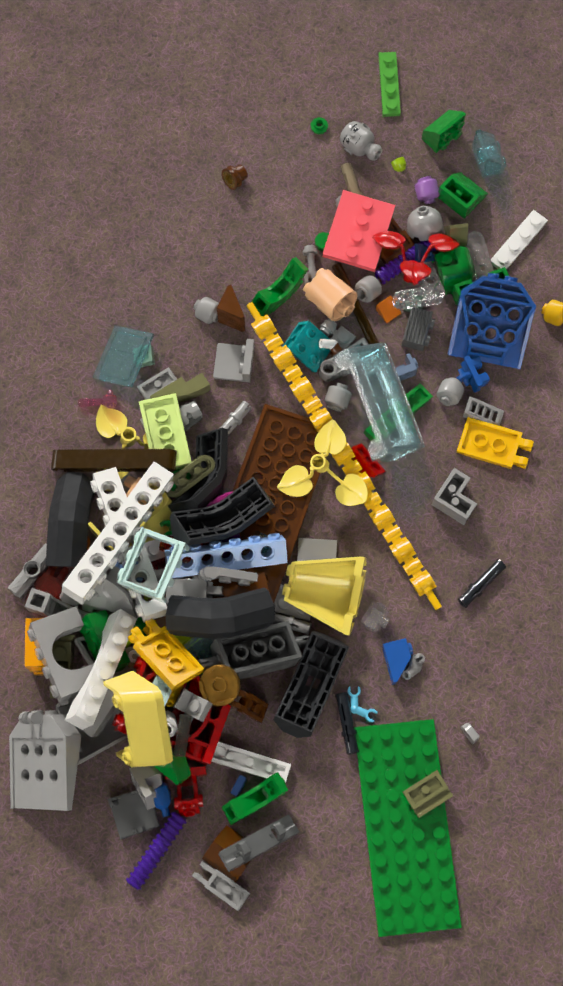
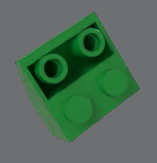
[422,110,466,153]
[437,172,488,219]

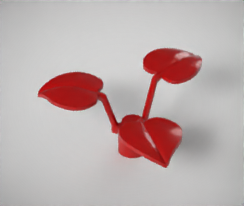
[372,231,460,285]

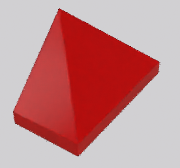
[351,443,386,478]

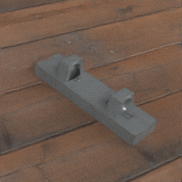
[218,814,299,872]

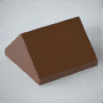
[217,285,245,332]
[202,825,252,883]

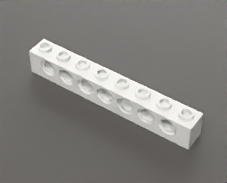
[62,462,174,605]
[90,467,167,623]

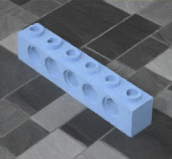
[164,533,288,578]

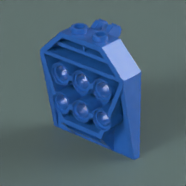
[447,273,536,369]

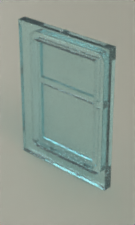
[93,325,154,388]

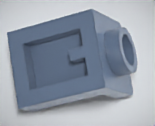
[393,353,418,383]

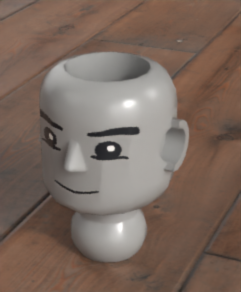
[340,121,382,161]

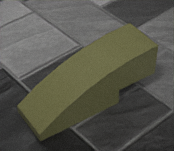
[150,373,211,403]

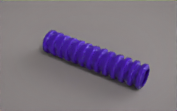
[375,240,436,285]
[126,812,187,890]

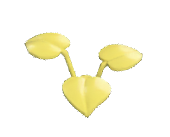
[96,405,149,491]
[277,420,368,506]

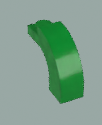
[251,257,309,316]
[221,772,288,825]

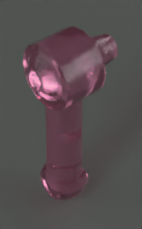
[78,390,117,409]

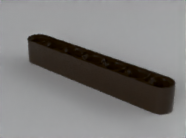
[51,449,177,472]

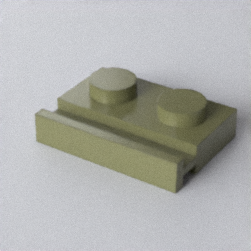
[402,770,453,818]

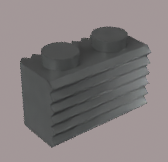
[401,307,435,351]

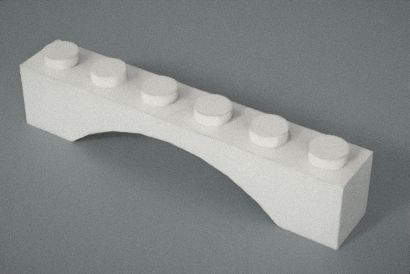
[65,609,137,730]

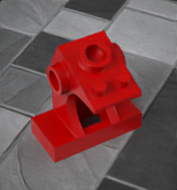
[165,766,207,817]

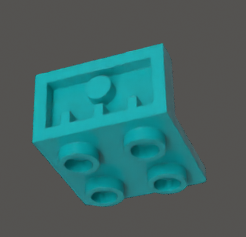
[282,321,331,372]

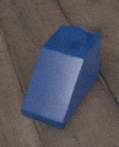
[382,638,413,685]

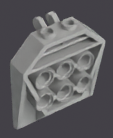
[9,710,81,811]

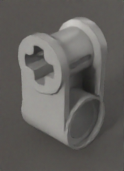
[319,352,356,382]

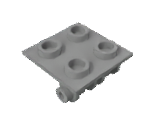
[297,538,337,561]

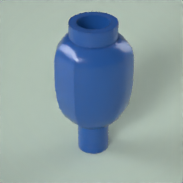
[154,780,171,817]

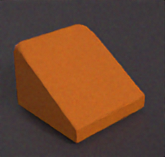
[376,295,401,323]

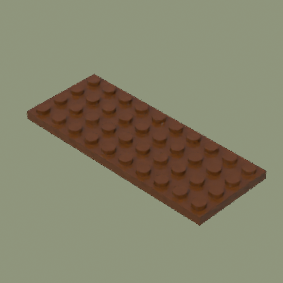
[207,404,326,603]

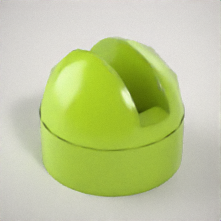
[391,157,406,172]

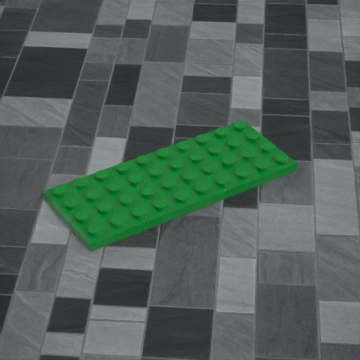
[354,719,462,937]

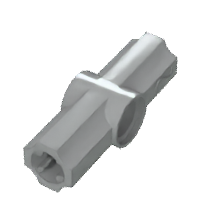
[8,543,49,599]

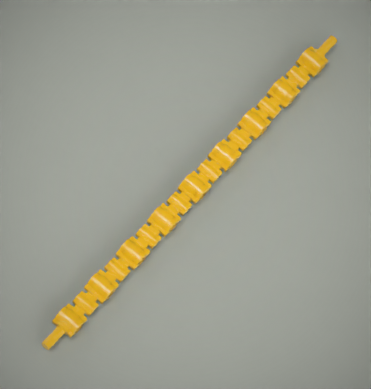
[247,302,442,610]

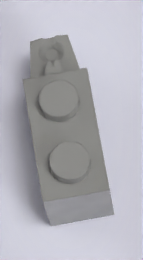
[166,576,223,605]

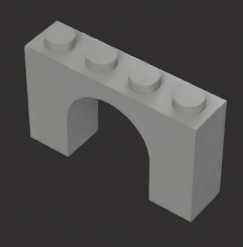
[27,606,94,702]

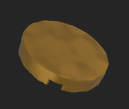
[199,664,241,706]

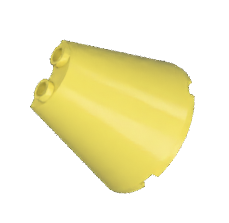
[282,557,367,635]

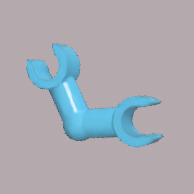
[347,686,378,723]

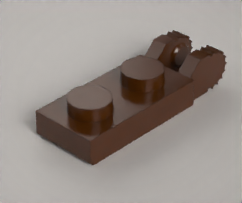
[229,690,269,723]

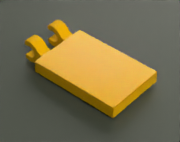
[456,417,534,469]
[128,619,204,691]

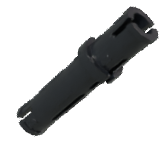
[457,559,506,608]
[335,692,359,755]

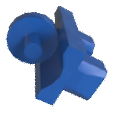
[456,355,490,393]

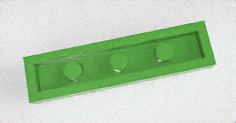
[378,52,401,117]

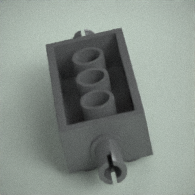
[198,621,310,680]

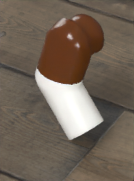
[319,339,343,358]

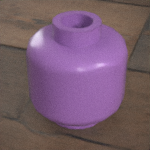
[415,176,439,205]

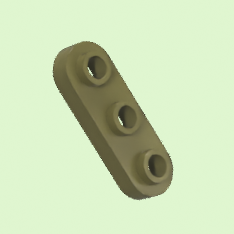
[165,455,215,497]

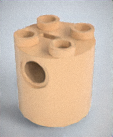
[303,268,357,321]

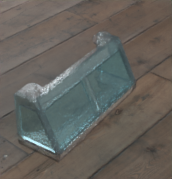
[333,343,425,462]

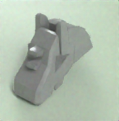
[59,563,144,621]

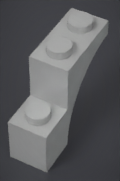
[24,588,90,632]

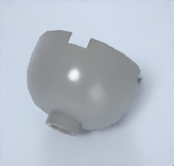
[407,206,444,241]

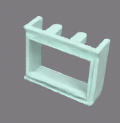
[117,527,190,603]

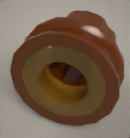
[221,164,248,190]

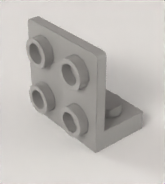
[213,339,254,383]

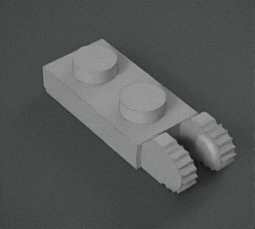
[198,566,258,586]
[192,861,250,911]

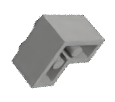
[431,468,477,525]

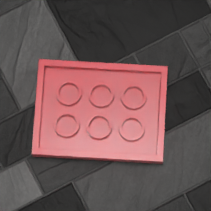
[322,190,395,272]

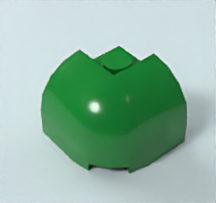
[434,246,474,296]

